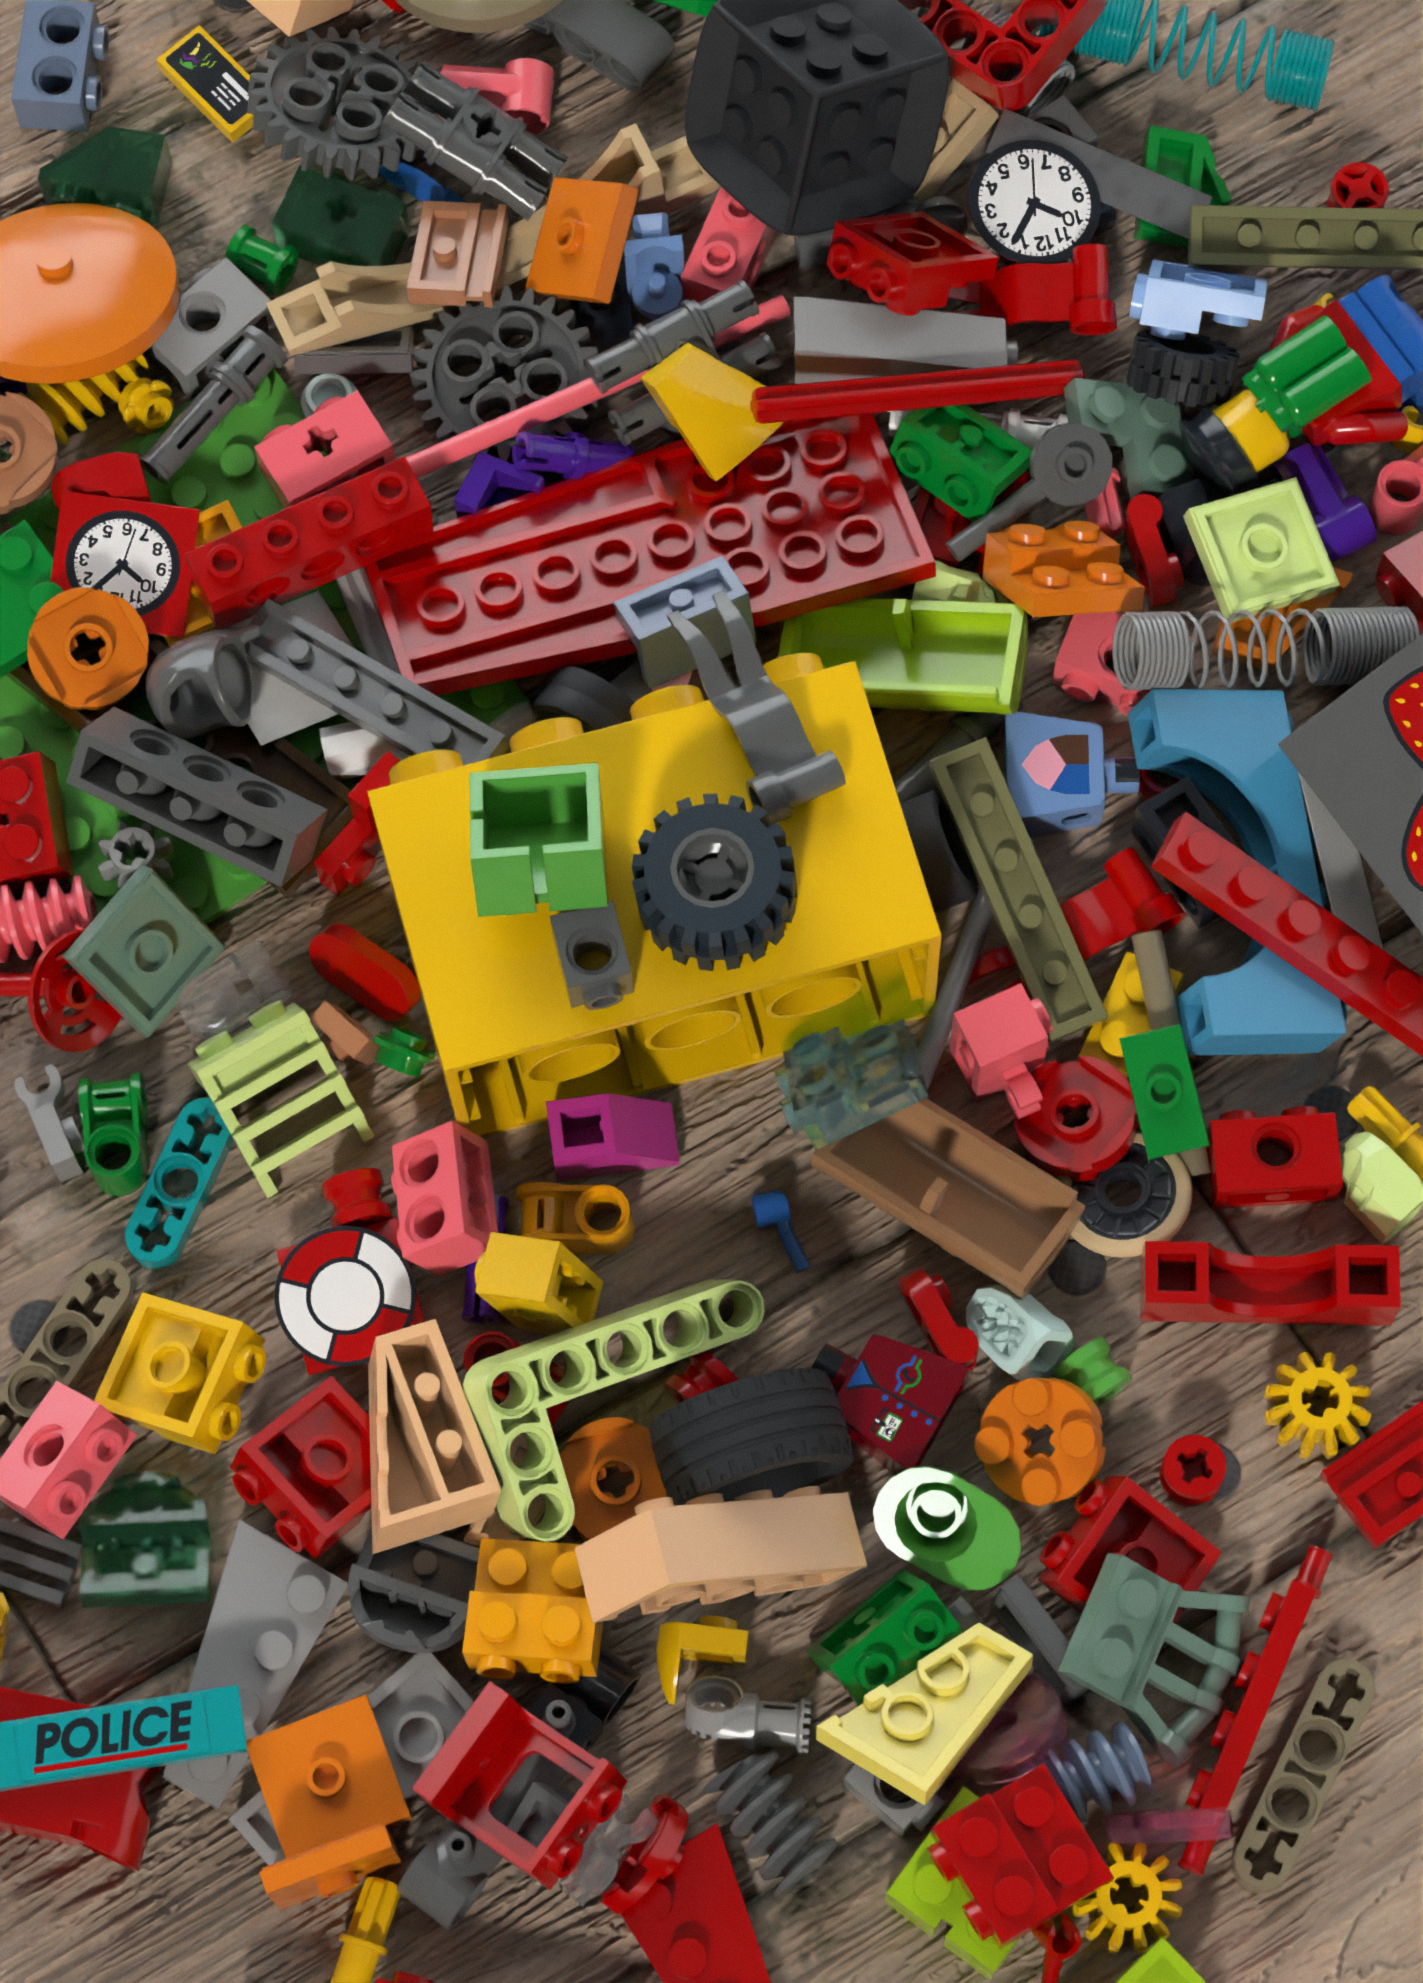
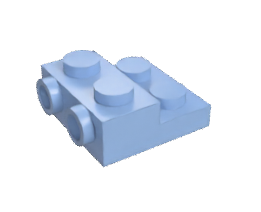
[1129,259,1267,340]

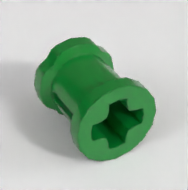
[224,224,299,296]

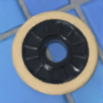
[1058,1131,1193,1258]

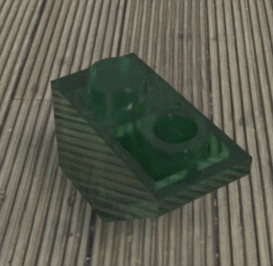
[37,126,173,223]

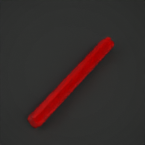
[750,359,1085,424]

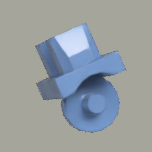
[624,212,684,319]

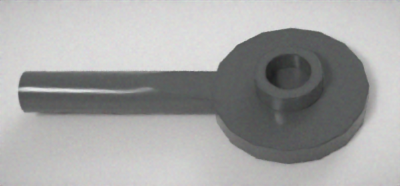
[945,423,1112,562]

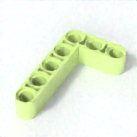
[463,1279,765,1542]

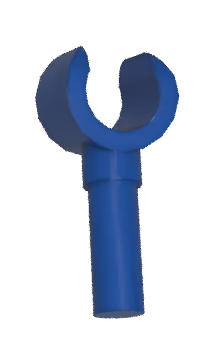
[752,1190,811,1273]

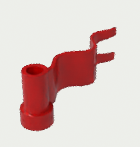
[941,244,1117,336]
[968,847,1186,999]

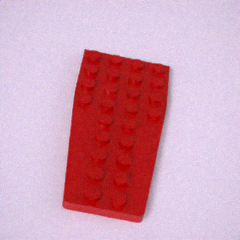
[365,414,936,695]

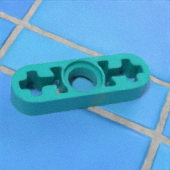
[125,1097,234,1270]

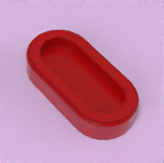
[309,923,420,1021]

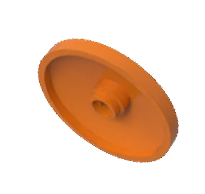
[0,203,180,384]

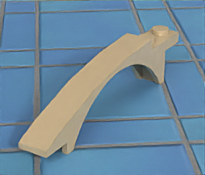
[266,123,720,356]

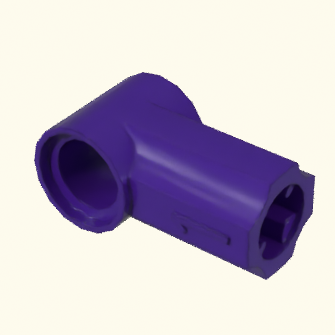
[1272,443,1377,563]

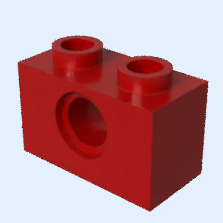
[1207,1106,1343,1209]

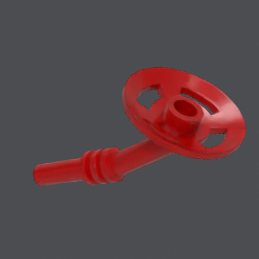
[0,930,122,1052]

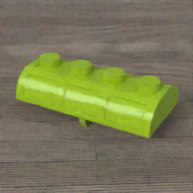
[778,598,1028,715]

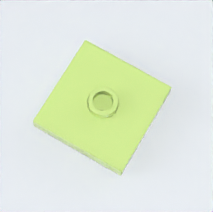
[1183,477,1340,623]

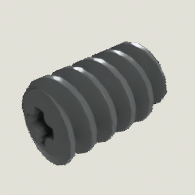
[703,1751,838,1900]

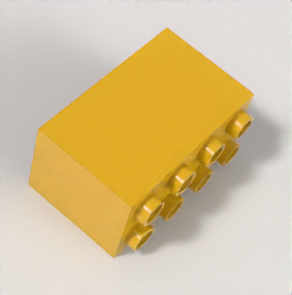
[367,653,941,1138]

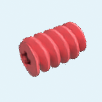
[0,875,97,963]

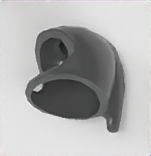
[146,625,261,738]

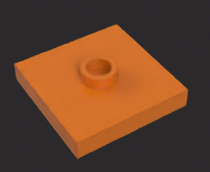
[525,177,639,304]
[246,1694,412,1859]
[259,1823,403,1910]

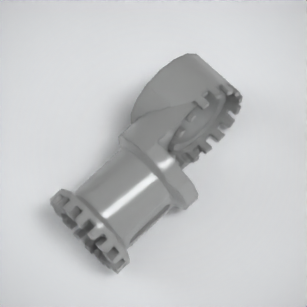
[685,1676,812,1755]

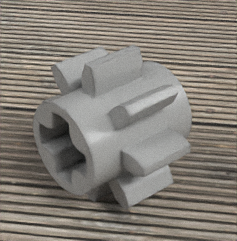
[98,821,174,890]

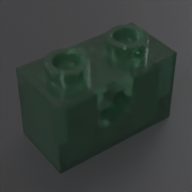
[271,165,410,266]

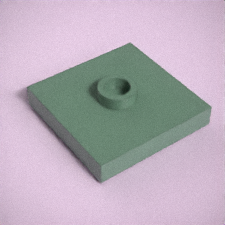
[62,864,227,1038]

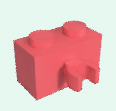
[949,983,1053,1119]

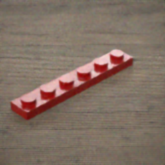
[1151,812,1423,1057]

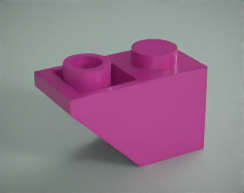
[546,1093,680,1182]

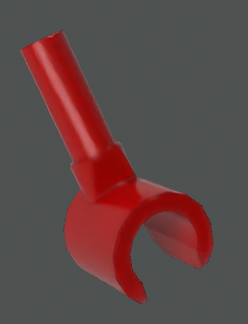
[1032,1914,1081,1983]

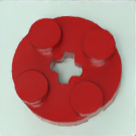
[1014,1056,1139,1182]

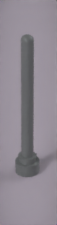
[906,838,1034,1093]

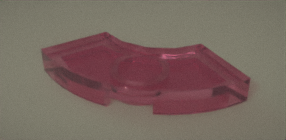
[1104,1807,1234,1843]

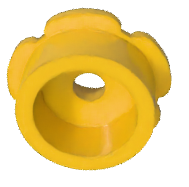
[118,378,174,435]

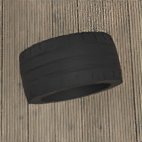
[650,1368,854,1506]

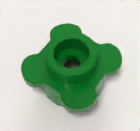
[373,1026,436,1077]

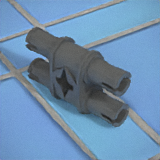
[381,60,568,221]
[585,280,781,446]

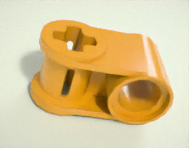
[516,1182,635,1255]

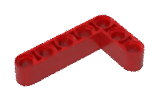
[898,0,1107,111]

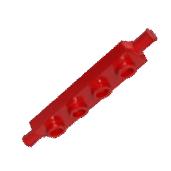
[1177,1545,1334,1876]

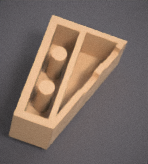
[368,1319,501,1554]

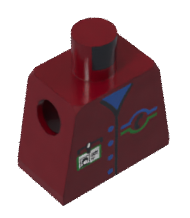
[811,1334,969,1475]

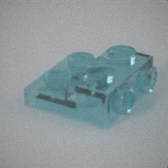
[774,1019,928,1150]

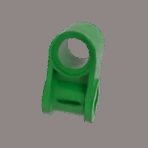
[78,1072,148,1197]

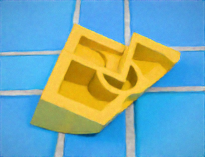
[640,342,783,481]

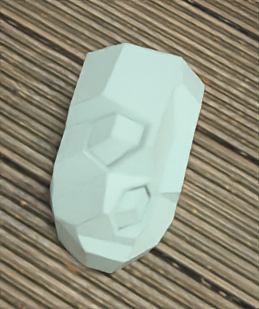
[966,1284,1075,1381]

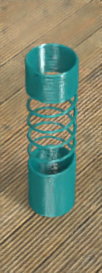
[1039,0,1335,112]

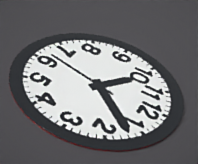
[968,140,1101,264]

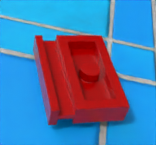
[1319,1400,1423,1550]

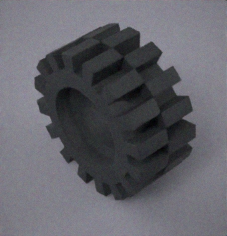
[1126,330,1240,408]

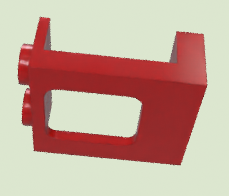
[412,1681,628,1890]

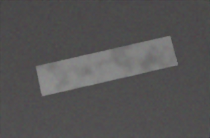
[986,108,1212,239]

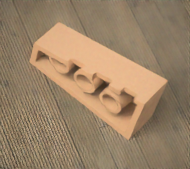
[574,1486,867,1623]

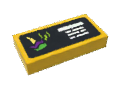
[156,25,254,143]

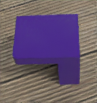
[454,451,545,518]

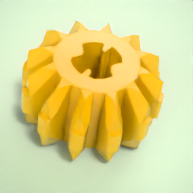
[1263,1352,1371,1459]
[1072,1842,1182,1955]

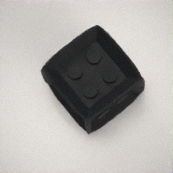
[685,0,949,236]

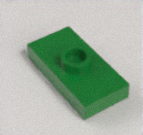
[1119,1024,1211,1160]

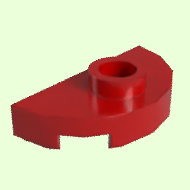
[600,1794,689,1915]

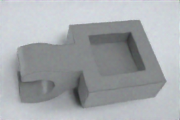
[14,1064,84,1183]

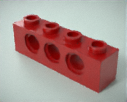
[185,456,434,630]

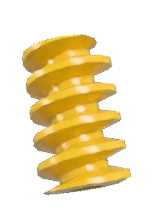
[18,354,149,447]

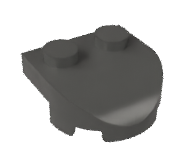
[348,1526,479,1653]

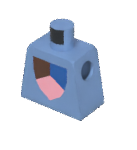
[1003,711,1140,837]

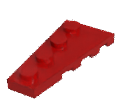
[620,1822,771,1983]

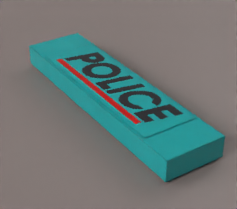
[0,1684,248,1792]

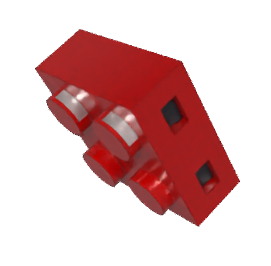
[0,751,74,892]

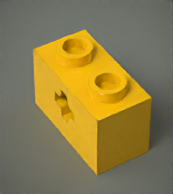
[475,1232,604,1335]

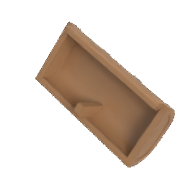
[810,1075,1086,1299]

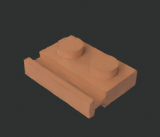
[407,201,509,308]

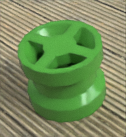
[1052,1337,1133,1408]

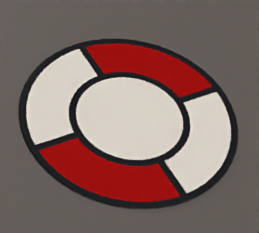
[274,1226,416,1367]

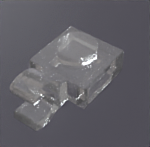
[556,1791,657,1907]

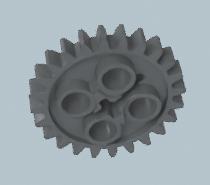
[247,27,435,180]
[410,286,599,464]

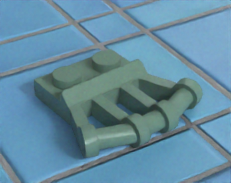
[1058,1553,1250,1767]

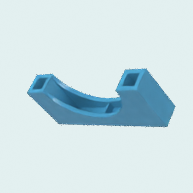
[1128,689,1347,1056]

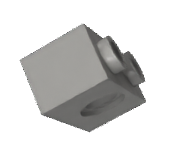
[145,257,278,399]

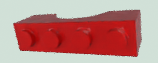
[1140,1241,1401,1326]

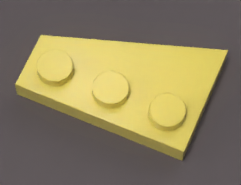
[816,1623,1033,1806]

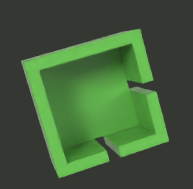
[470,763,608,917]

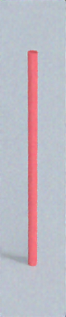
[406,295,791,478]

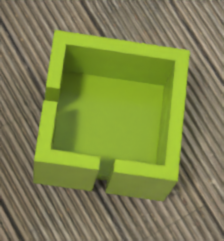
[885,1786,1022,1981]

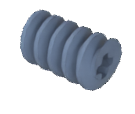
[1009,1721,1154,1823]

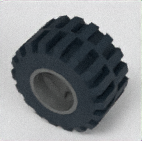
[632,793,797,971]

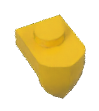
[656,1615,749,1705]

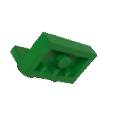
[889,405,1032,522]
[806,1568,962,1706]

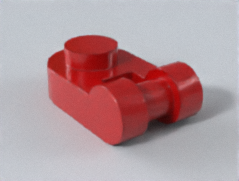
[1123,494,1184,608]
[898,1268,979,1374]

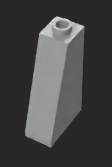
[794,297,1018,384]

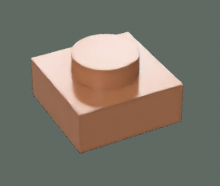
[310,1000,379,1065]

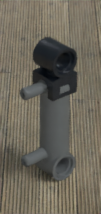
[397,1645,641,1930]

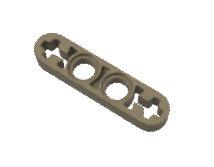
[0,1259,134,1459]
[1231,1658,1376,1894]

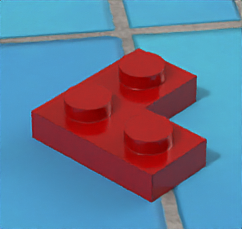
[314,751,400,897]

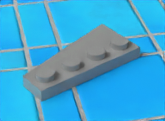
[162,1520,348,1809]
[229,1653,474,1865]

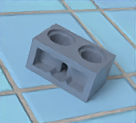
[11,0,109,132]

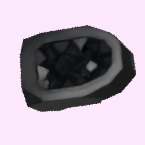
[1157,479,1218,586]

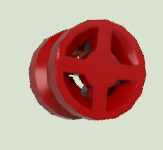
[1326,162,1389,208]
[321,1168,393,1227]
[664,1351,739,1404]
[1159,1434,1227,1507]

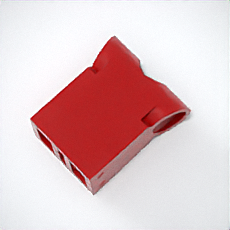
[0,1687,163,1872]

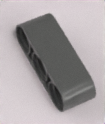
[523,0,675,93]

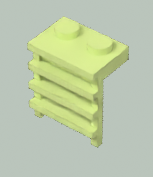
[187,1000,375,1198]

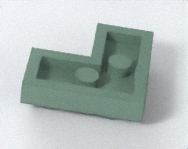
[1063,378,1191,500]

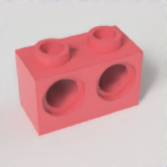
[391,1121,498,1276]

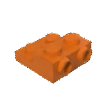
[982,520,1145,617]

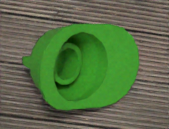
[873,1466,1022,1590]

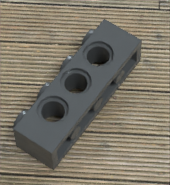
[66,707,328,887]

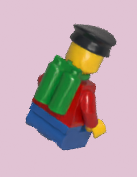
[1179,275,1423,500]

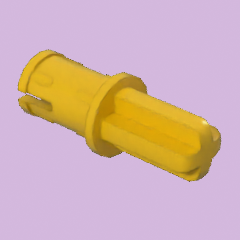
[1347,1085,1423,1182]
[330,1877,401,1983]

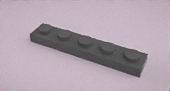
[244,599,510,765]

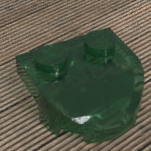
[79,1471,213,1608]

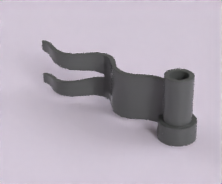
[667,590,846,825]

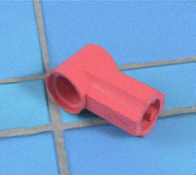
[440,58,555,134]
[1368,445,1423,535]

